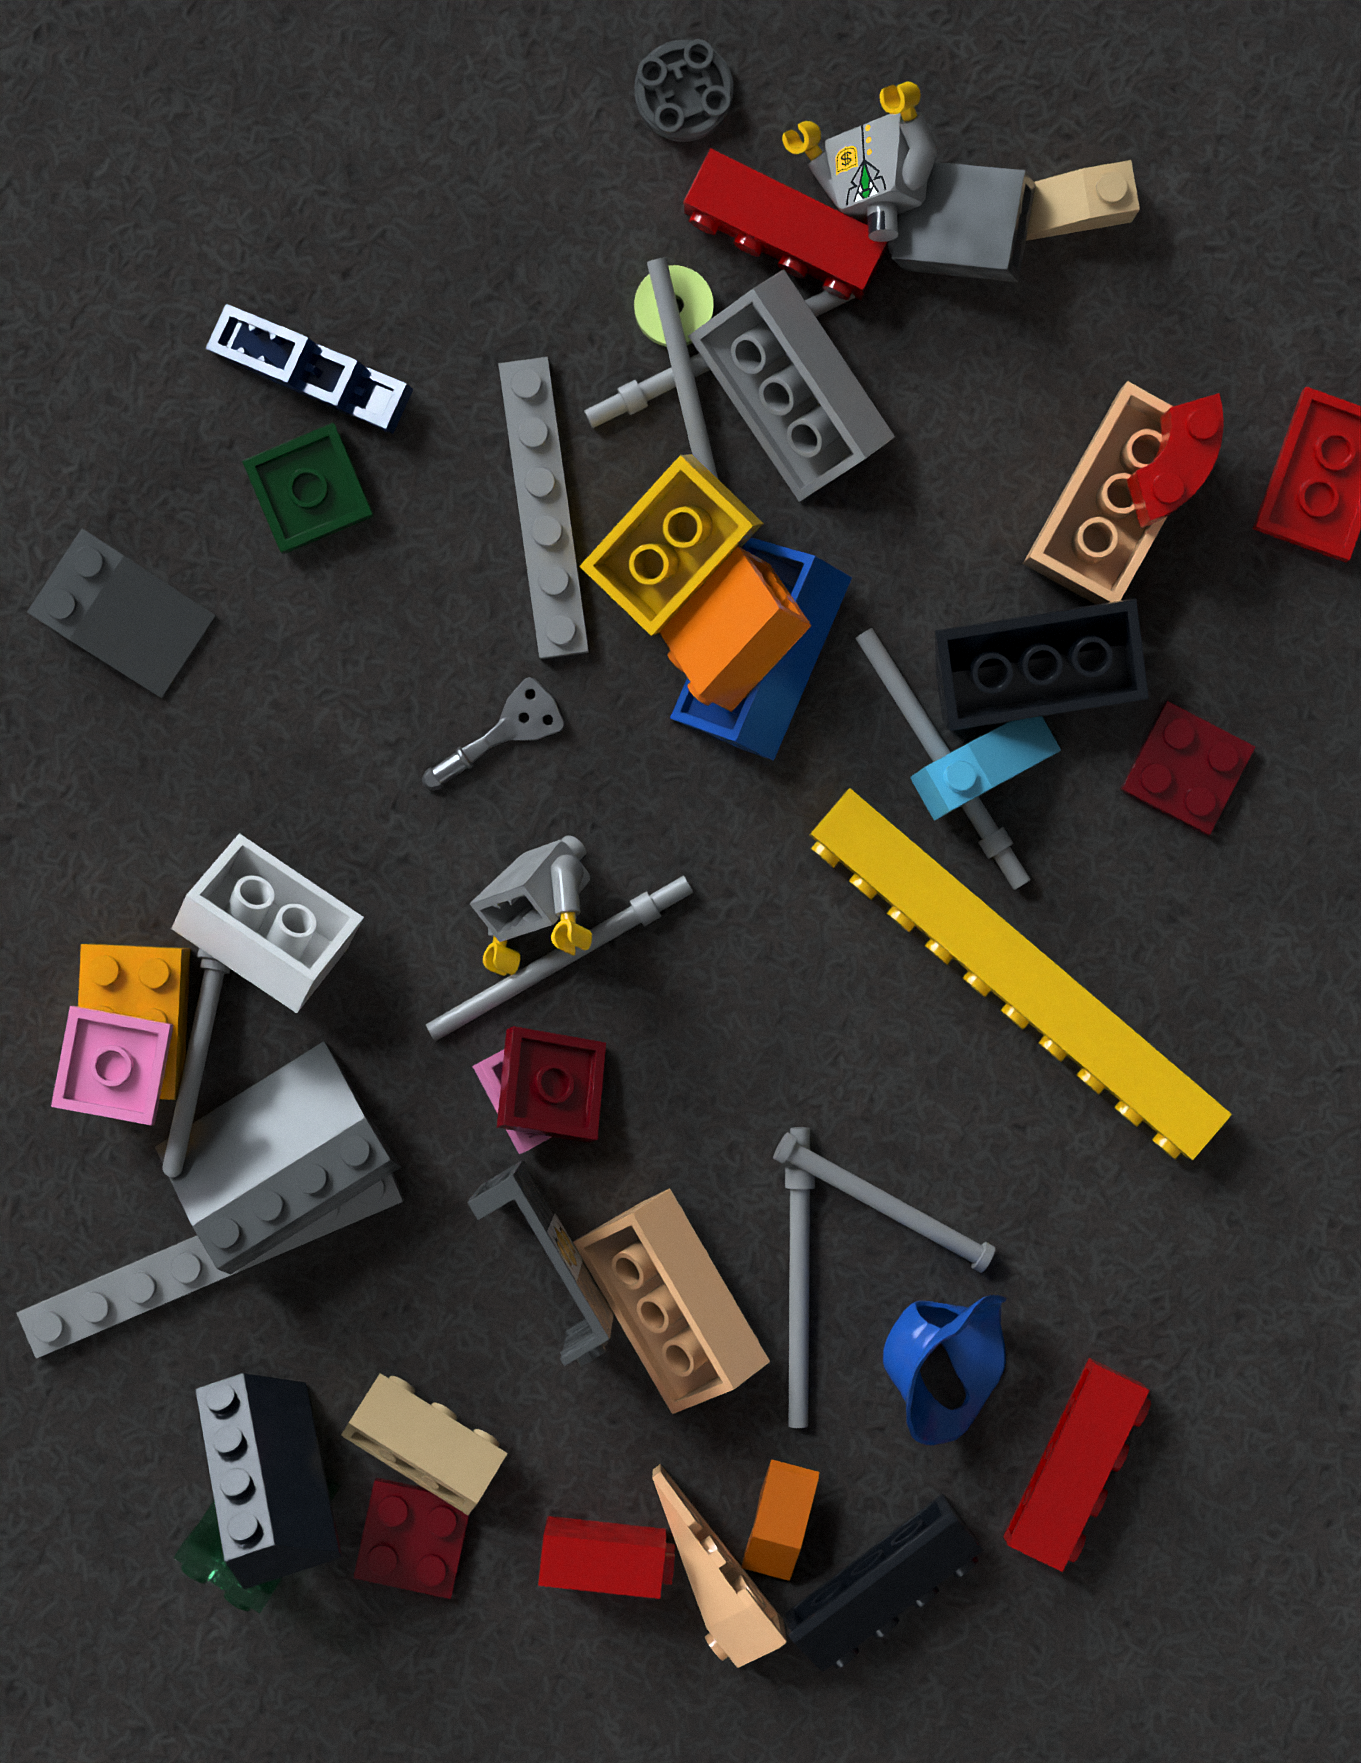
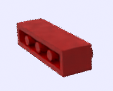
[684,148,889,300]
[1003,1358,1151,1572]

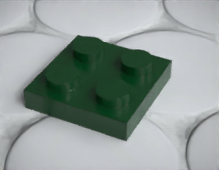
[242,422,374,555]

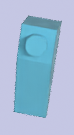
[910,716,1061,821]

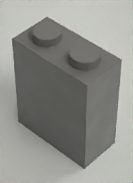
[888,162,1036,282]

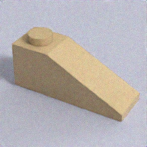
[1026,160,1140,241]

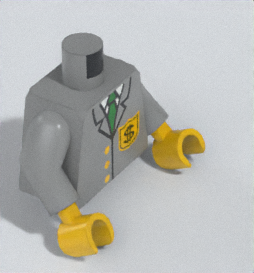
[782,81,938,242]
[470,835,592,976]

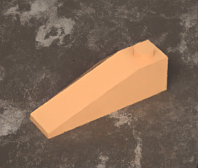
[652,1464,787,1668]

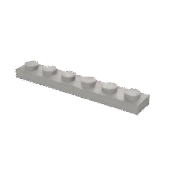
[498,357,589,659]

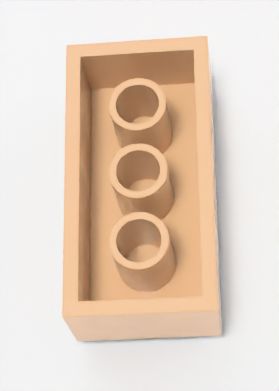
[1023,381,1173,604]

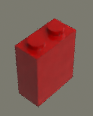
[538,1516,675,1599]

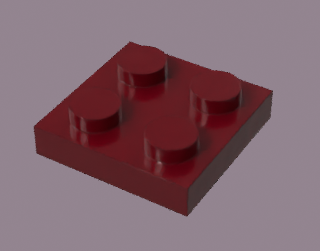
[1119,701,1255,835]
[497,1026,606,1143]
[353,1477,470,1599]

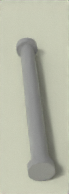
[773,1132,995,1273]

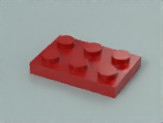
[1253,386,1361,563]

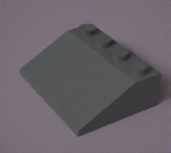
[155,1041,401,1275]

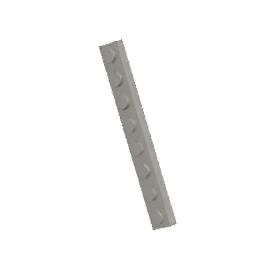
[17,1173,404,1358]

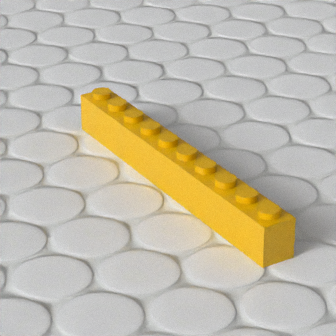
[809,788,1232,1160]

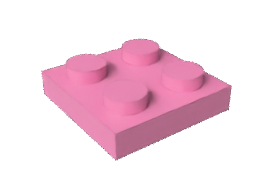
[51,1006,174,1125]

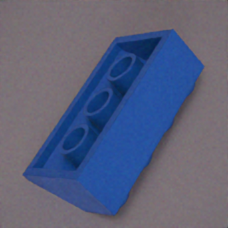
[670,538,852,761]

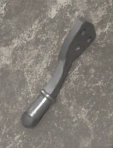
[422,677,565,790]

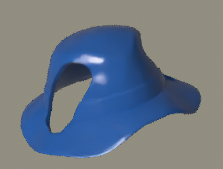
[883,1295,1007,1445]

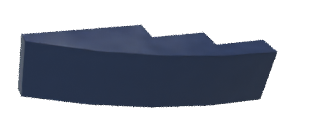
[205,304,414,434]

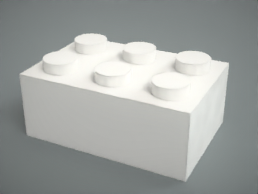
[172,833,364,1013]

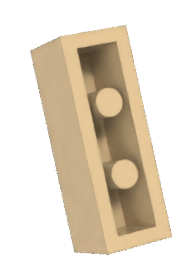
[341,1373,508,1515]

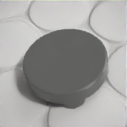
[634,39,733,142]

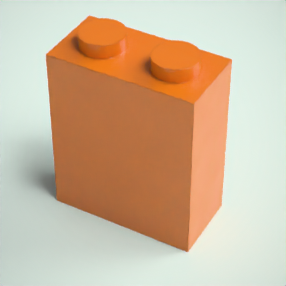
[659,546,812,712]

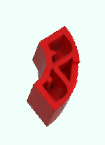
[1127,393,1224,528]

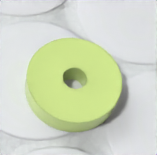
[634,265,714,347]

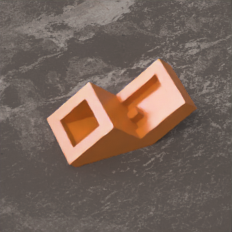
[741,1459,820,1581]

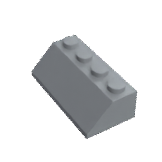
[688,269,895,502]

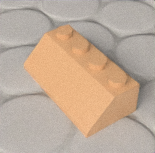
[573,1188,770,1414]

